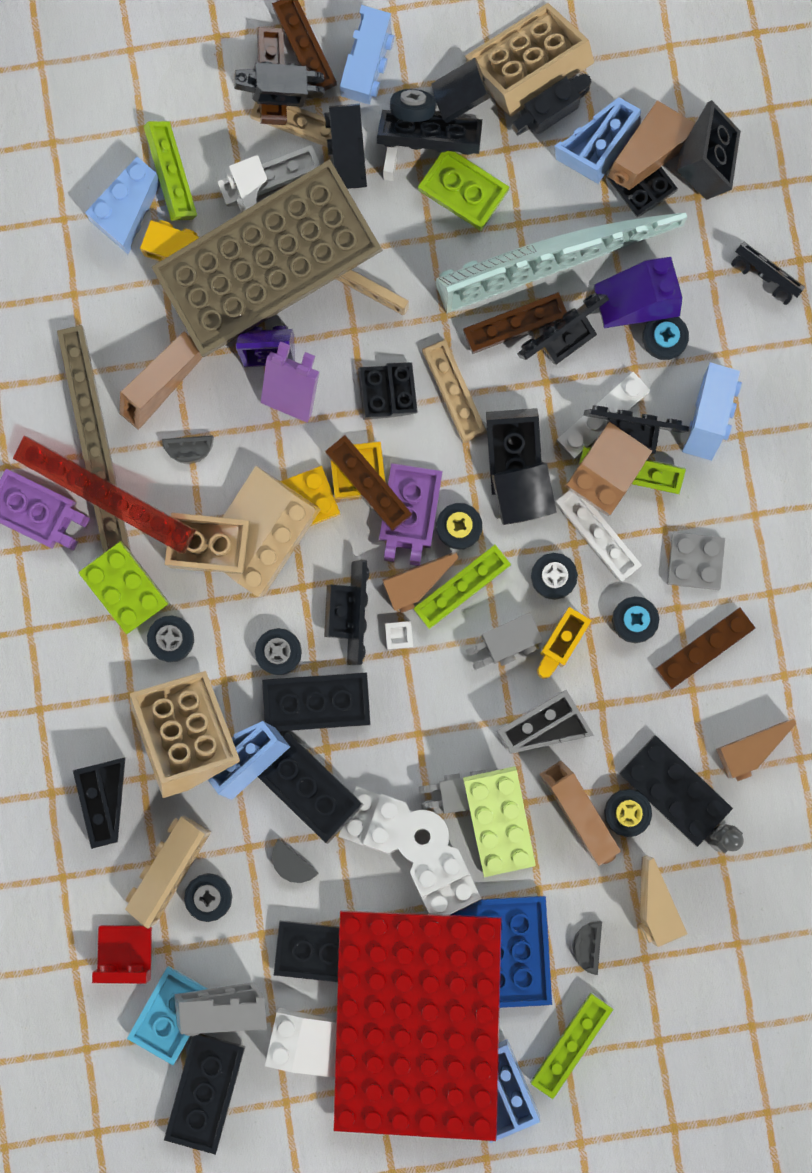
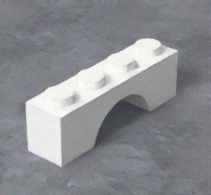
[227,155,268,213]

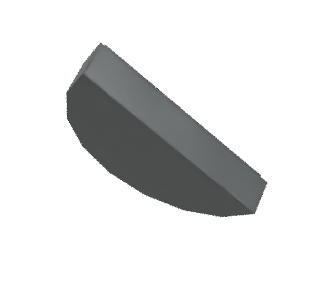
[162,436,214,464]
[272,839,319,883]
[573,921,602,975]

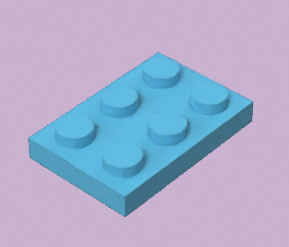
[127,966,208,1065]

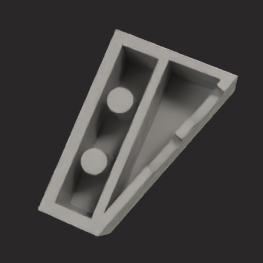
[496,690,594,754]
[174,982,267,1036]

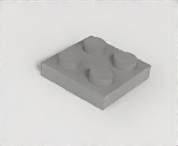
[667,532,725,590]

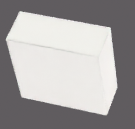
[383,147,398,181]
[385,621,413,650]

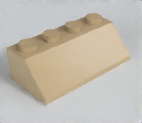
[125,816,211,928]

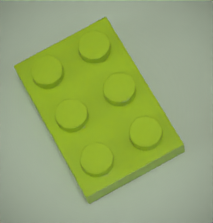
[418,151,510,231]
[78,541,169,635]

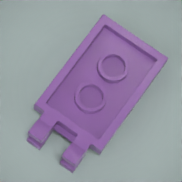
[261,342,319,423]
[379,463,443,566]
[0,469,90,551]

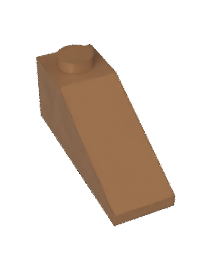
[382,552,459,613]
[716,719,796,781]

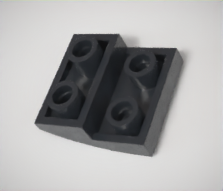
[431,58,491,123]
[606,167,678,217]
[358,362,418,420]
[492,462,557,525]

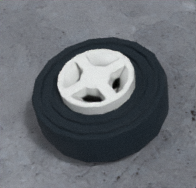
[531,553,578,600]

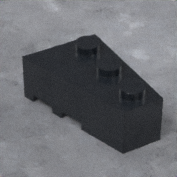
[324,103,367,189]
[73,757,126,849]

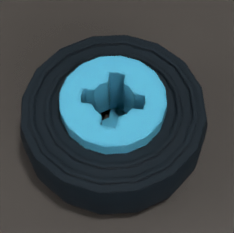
[642,317,689,360]
[612,596,660,644]

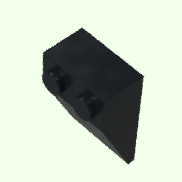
[677,100,741,200]
[486,408,542,495]

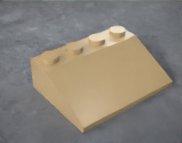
[465,3,594,117]
[222,466,321,597]
[130,671,240,798]

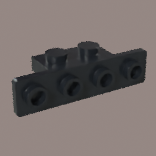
[517,293,609,365]
[583,405,689,454]
[324,560,369,665]

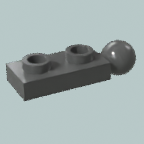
[708,824,744,853]

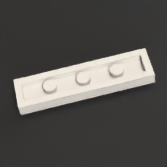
[217,145,320,208]
[557,372,651,460]
[555,490,642,583]

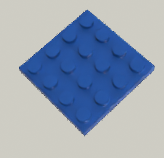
[451,896,552,1008]

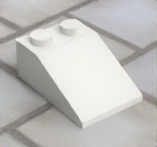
[265,1008,337,1078]

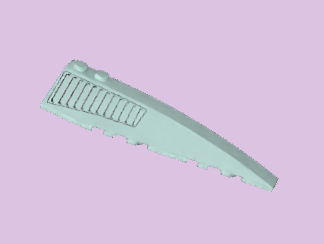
[436,213,687,313]

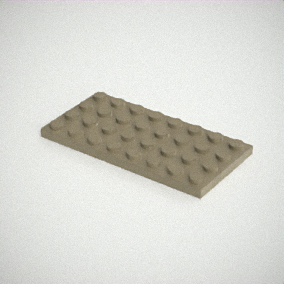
[151,159,383,357]

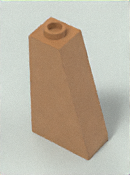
[608,100,695,190]
[119,331,202,430]
[539,760,621,866]

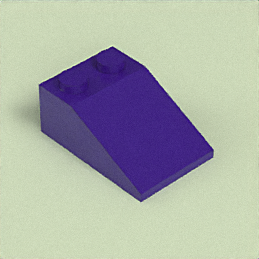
[594,257,683,328]
[236,326,295,367]

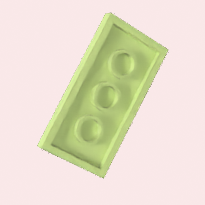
[463,766,536,877]

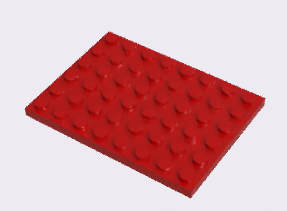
[334,910,502,1141]

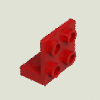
[92,925,152,984]

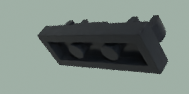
[731,241,805,305]

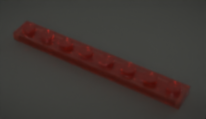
[13,436,196,554]

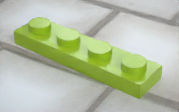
[143,121,197,221]
[579,446,686,495]
[413,544,511,630]
[530,992,614,1099]

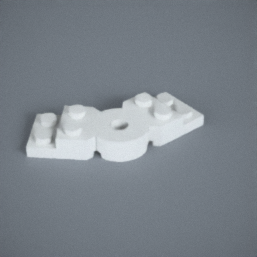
[338,786,481,915]

